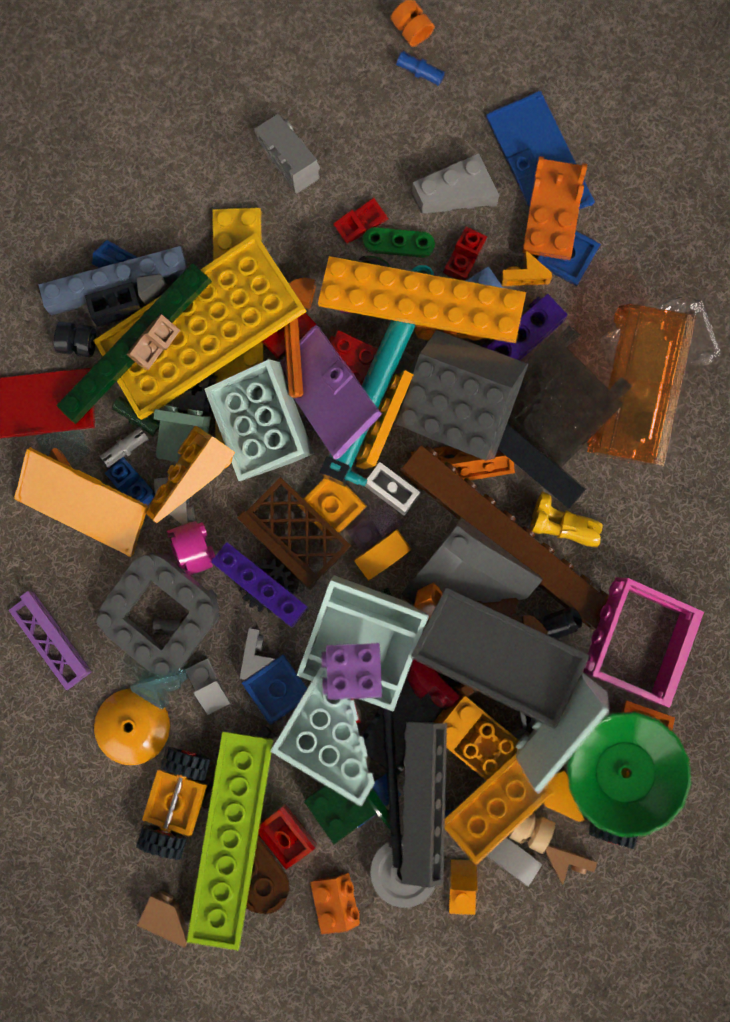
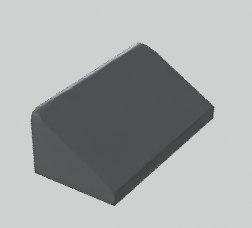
[137,274,168,306]

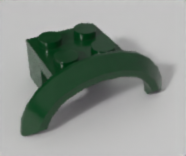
[304,785,390,845]

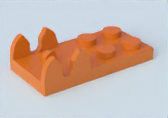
[522,156,588,260]

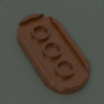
[246,836,290,914]

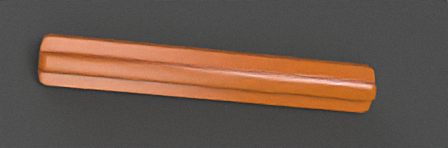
[284,318,303,398]

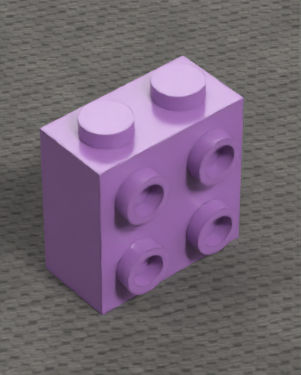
[322,643,382,700]

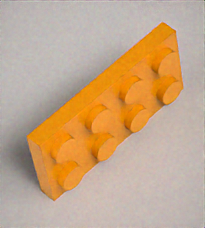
[355,370,414,470]
[444,754,553,865]

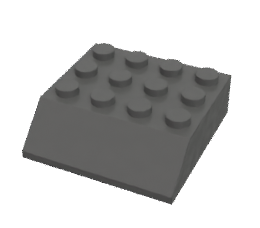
[396,330,528,460]

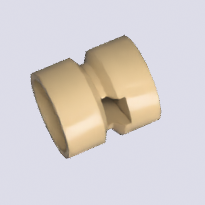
[508,812,555,854]

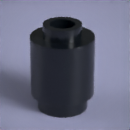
[542,608,582,639]

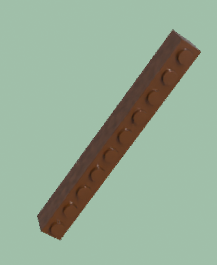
[399,445,609,630]

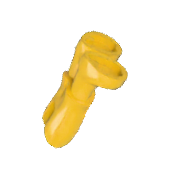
[530,491,603,547]

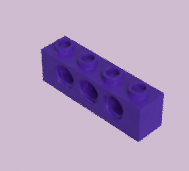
[482,294,568,360]
[211,542,309,628]

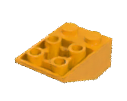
[434,695,519,781]

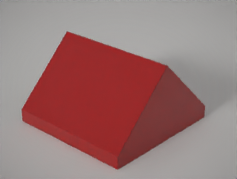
[258,804,317,870]

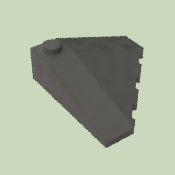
[402,517,543,604]

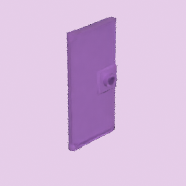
[280,325,381,459]

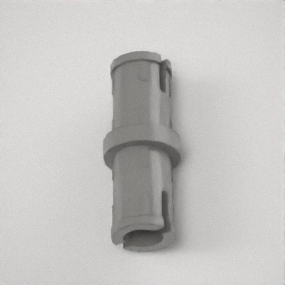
[99,427,149,468]

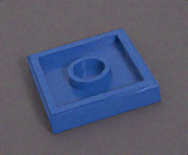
[537,231,601,286]
[242,654,307,725]

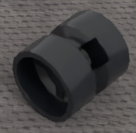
[54,321,97,358]

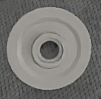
[370,841,435,908]

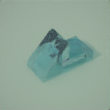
[130,669,188,709]

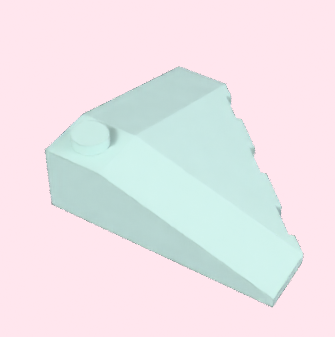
[271,666,374,806]

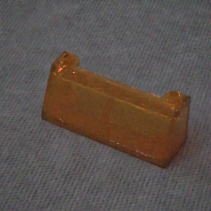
[587,304,697,466]

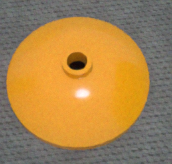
[94,688,170,765]

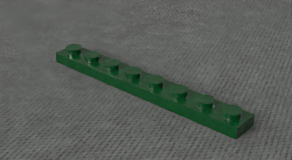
[56,263,212,424]

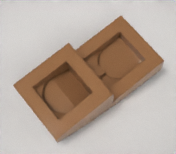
[126,314,180,370]

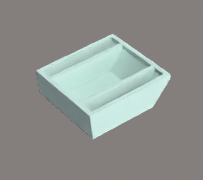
[297,575,429,711]

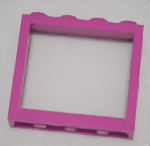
[583,577,704,708]

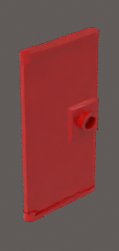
[0,367,95,438]

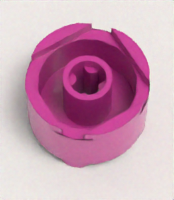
[166,521,215,576]

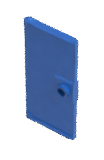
[486,91,595,209]

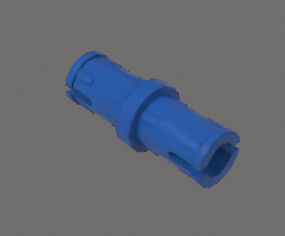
[396,51,445,86]

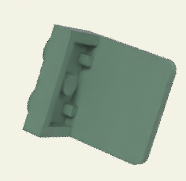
[154,405,211,462]

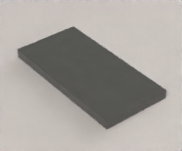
[411,588,590,729]

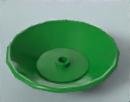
[567,712,691,837]

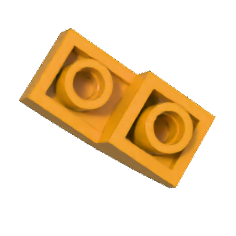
[354,529,411,581]

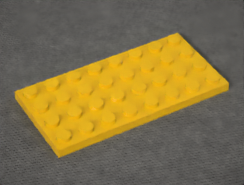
[93,233,307,420]

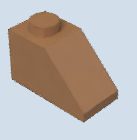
[137,891,188,948]

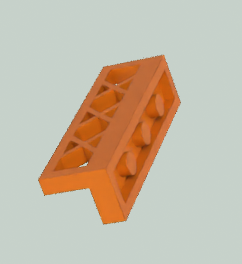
[411,446,515,489]

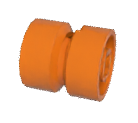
[391,0,435,47]

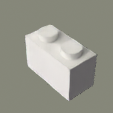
[365,462,420,516]

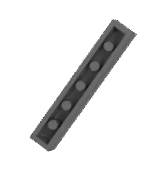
[401,722,447,888]

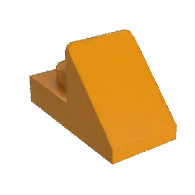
[501,251,552,286]
[449,859,478,915]

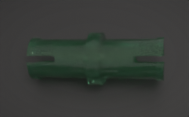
[112,396,160,436]

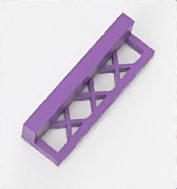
[9,591,92,690]

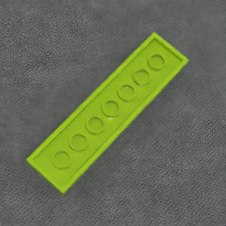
[187,731,274,951]

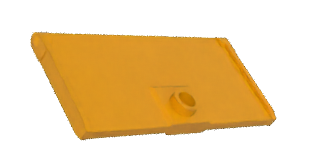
[14,447,148,557]

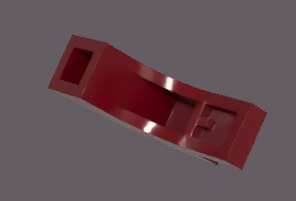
[406,619,460,710]

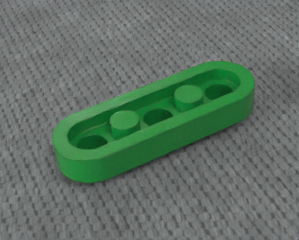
[363,227,435,258]

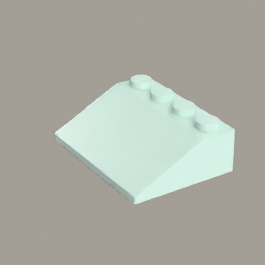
[205,360,314,481]
[516,672,609,793]

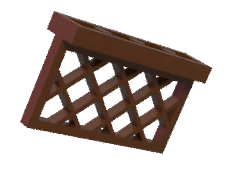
[237,477,352,590]

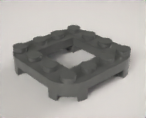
[97,552,220,677]

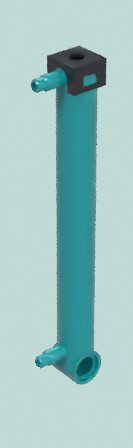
[319,265,434,487]

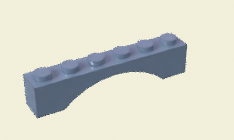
[38,246,188,315]

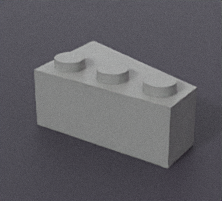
[254,114,320,194]
[412,153,499,214]

